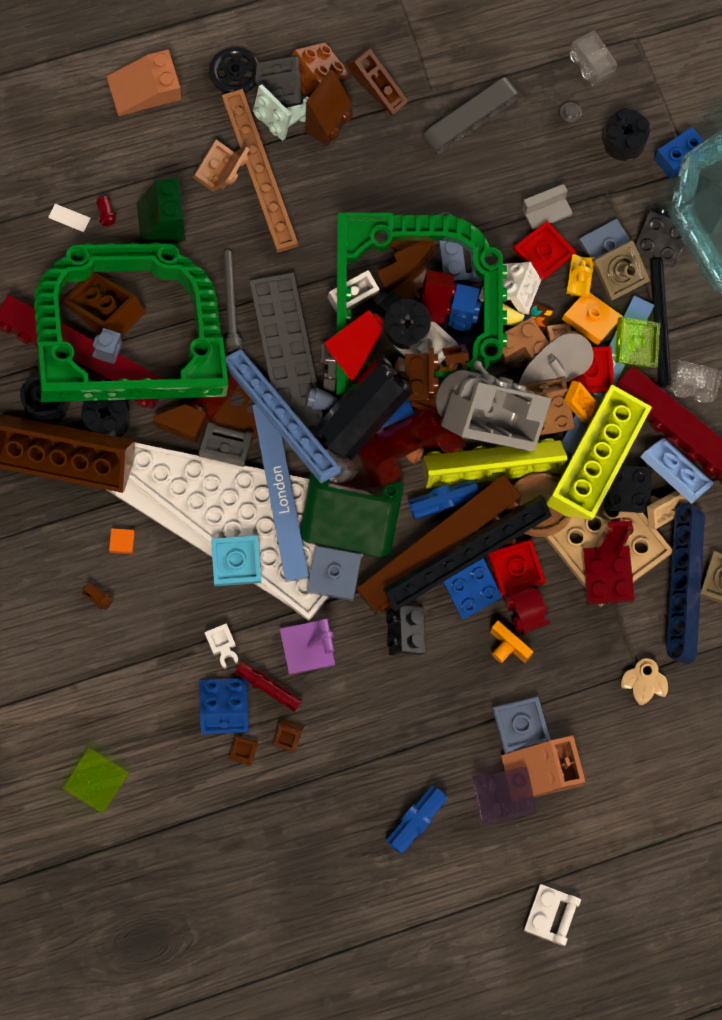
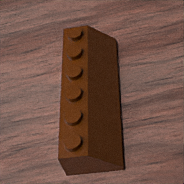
[0,415,135,493]

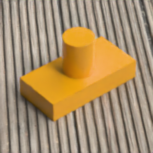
[564,381,599,424]
[490,621,533,663]

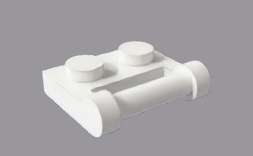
[523,884,581,946]

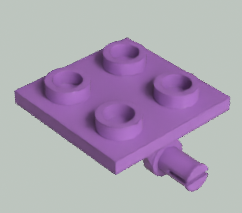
[280,619,335,675]

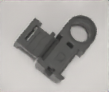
[320,342,336,395]

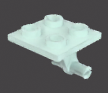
[253,84,310,141]

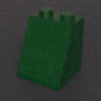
[137,178,186,244]

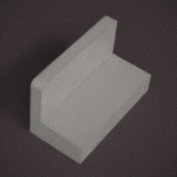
[522,184,572,231]

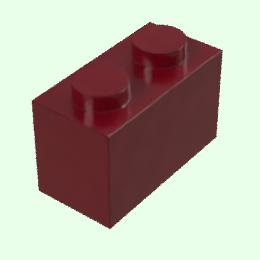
[419,270,457,324]

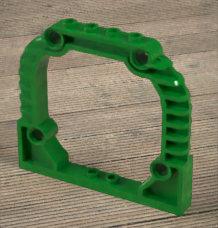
[336,213,507,398]
[34,242,228,402]

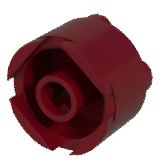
[503,581,550,635]

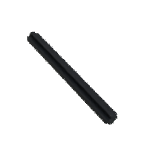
[650,258,672,386]

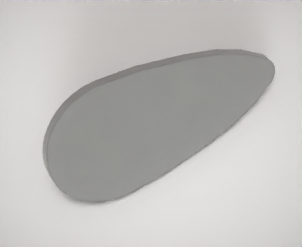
[519,333,593,385]

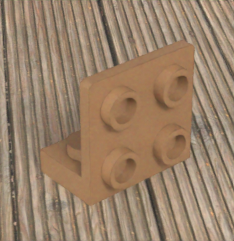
[523,377,575,436]

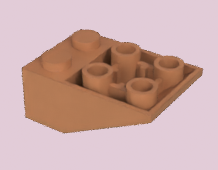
[501,735,585,802]

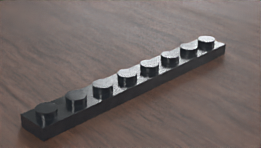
[383,495,552,611]

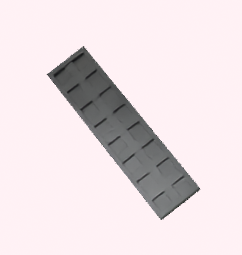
[250,273,327,452]

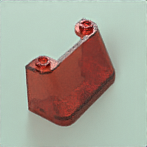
[358,410,466,487]

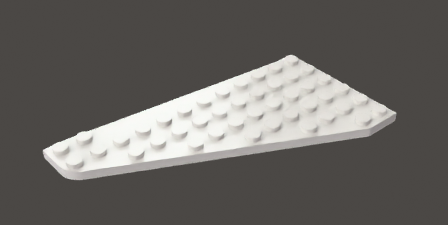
[107,443,371,621]

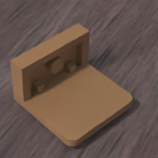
[192,139,250,192]

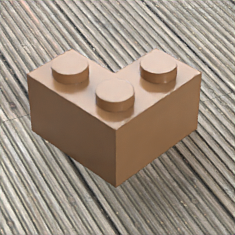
[491,317,549,366]

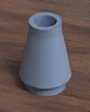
[306,387,340,410]

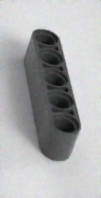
[423,77,520,154]

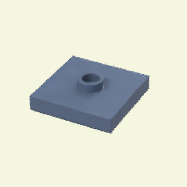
[578,219,640,258]
[307,546,362,601]
[492,696,550,754]

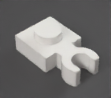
[205,624,238,669]

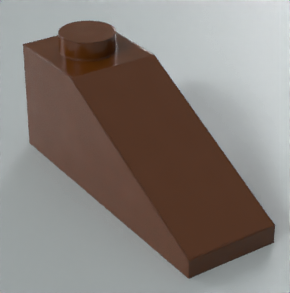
[345,48,409,115]

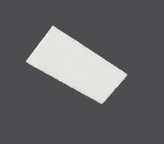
[48,204,90,232]

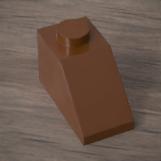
[153,404,208,444]

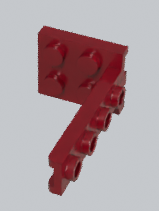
[582,518,635,605]

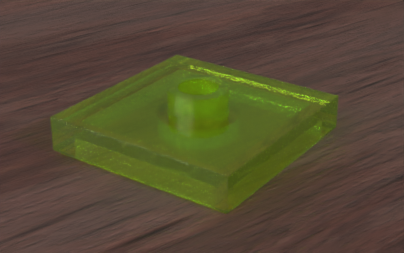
[615,317,660,369]
[62,748,130,815]

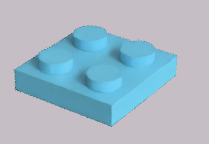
[211,535,261,587]

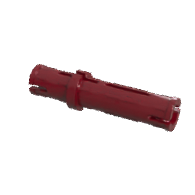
[235,661,302,712]

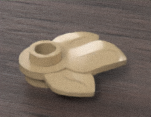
[621,658,668,705]

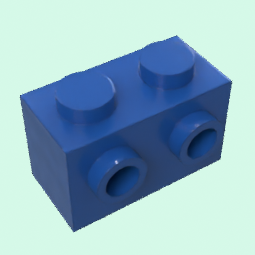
[654,127,708,179]
[448,284,481,331]

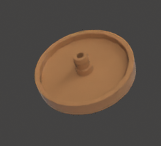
[508,473,572,537]

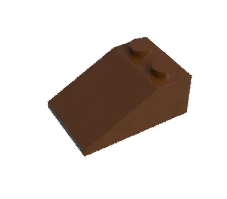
[305,69,353,146]
[62,272,145,337]

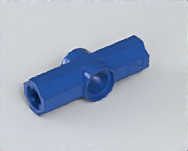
[408,480,479,520]
[386,785,448,855]

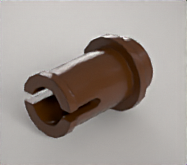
[82,582,113,610]

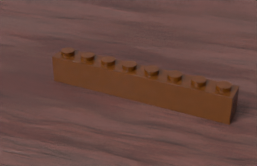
[357,474,521,614]

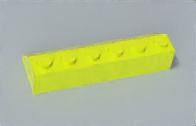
[547,385,652,520]
[422,439,567,489]

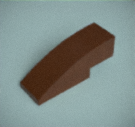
[377,241,437,291]

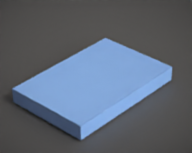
[641,437,714,504]

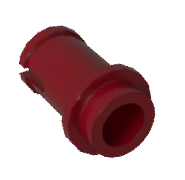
[96,196,116,227]

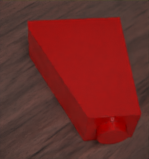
[324,310,384,383]

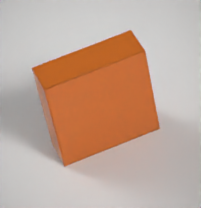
[109,528,135,555]

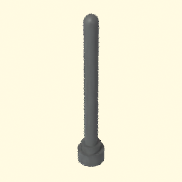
[223,249,243,352]

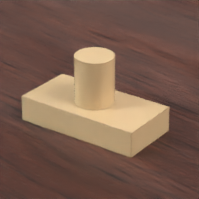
[647,490,687,529]

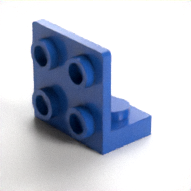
[441,558,501,620]
[199,678,249,734]

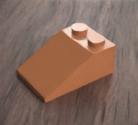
[106,49,182,116]

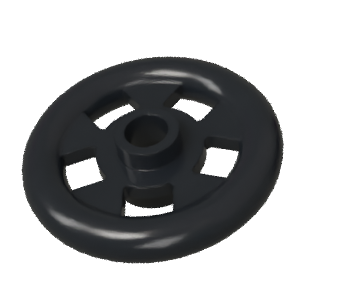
[209,47,260,94]

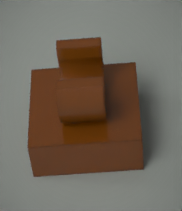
[442,344,469,372]

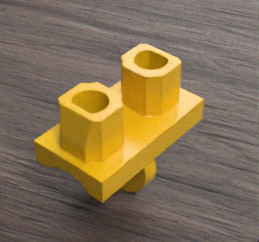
[566,254,594,297]

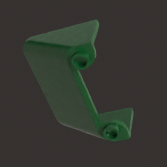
[300,472,404,558]

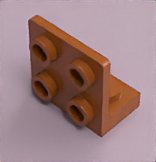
[291,43,349,97]

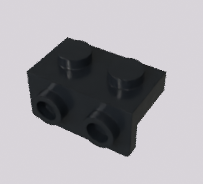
[386,605,426,656]

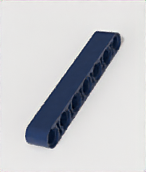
[666,503,705,664]

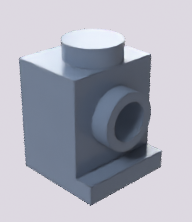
[92,328,122,364]

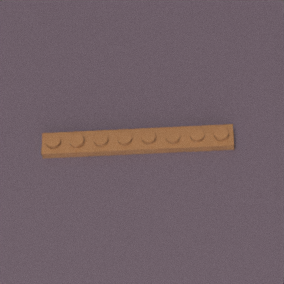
[222,89,298,253]

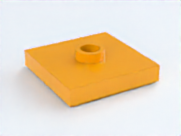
[562,293,623,345]

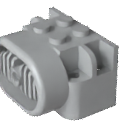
[436,370,551,452]

